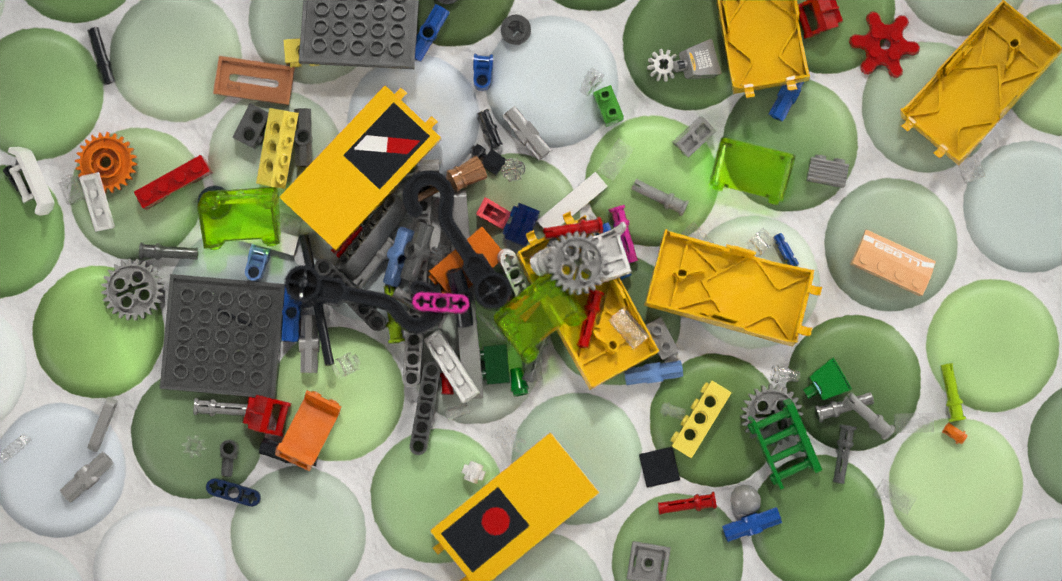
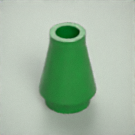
[510,367,529,397]

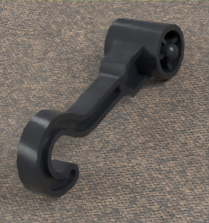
[403,171,511,311]
[285,265,444,334]

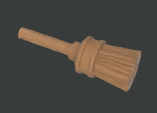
[418,156,487,202]

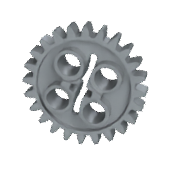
[545,231,609,295]
[101,259,164,321]
[740,384,803,446]

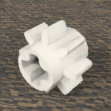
[461,461,486,484]

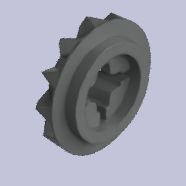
[501,14,531,45]

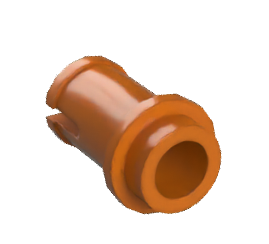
[942,422,968,445]

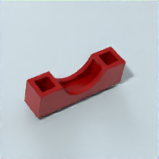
[134,155,213,210]

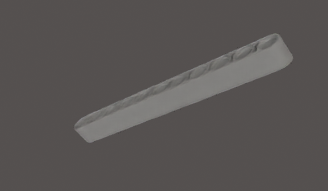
[403,187,433,387]
[451,190,483,399]

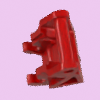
[798,0,844,39]
[242,395,292,437]

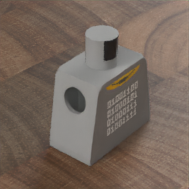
[673,39,722,79]

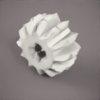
[647,49,678,82]
[530,246,556,276]

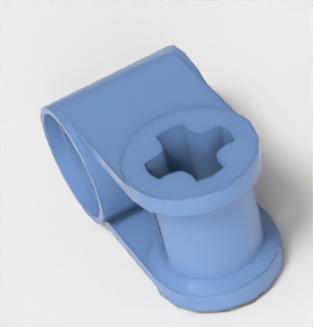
[245,244,271,282]

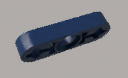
[206,478,261,507]

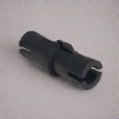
[477,109,503,149]

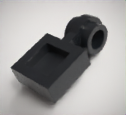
[470,143,507,176]

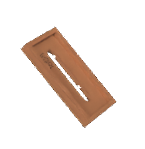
[213,56,295,105]

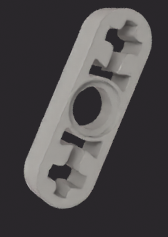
[88,397,118,452]

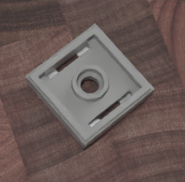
[626,541,671,581]

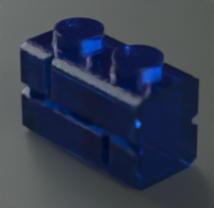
[502,203,540,247]

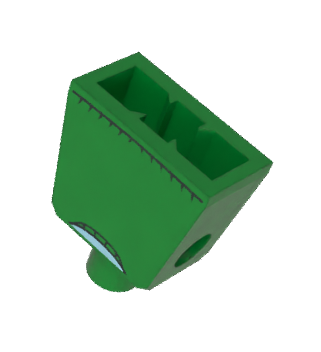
[802,357,852,400]

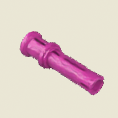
[608,205,638,263]

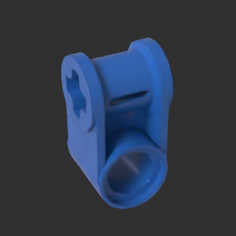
[473,54,493,91]

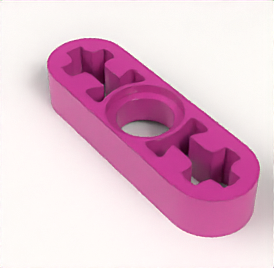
[413,292,469,314]

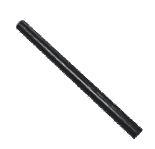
[299,234,335,366]

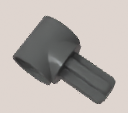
[220,440,239,477]

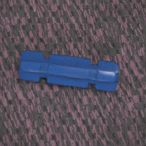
[773,233,799,266]

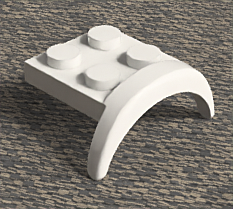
[579,222,632,285]

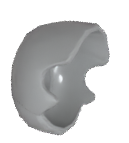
[730,484,761,516]

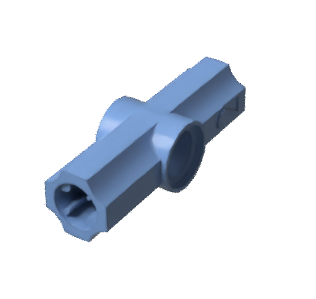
[383,227,415,287]
[624,360,683,386]

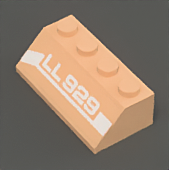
[850,230,936,296]

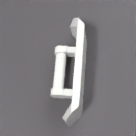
[8,147,54,216]

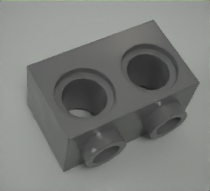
[233,103,269,149]

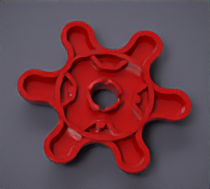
[849,11,920,78]

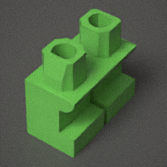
[592,85,624,127]

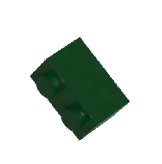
[480,344,510,385]

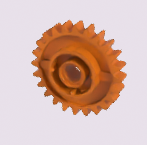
[75,132,138,194]

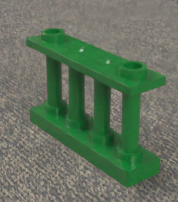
[747,398,822,489]

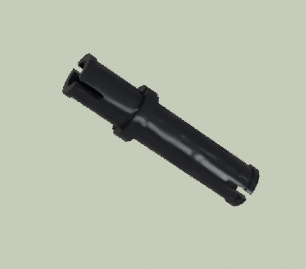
[87,27,115,85]

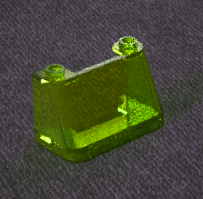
[708,137,796,205]
[197,187,281,250]
[494,273,587,365]

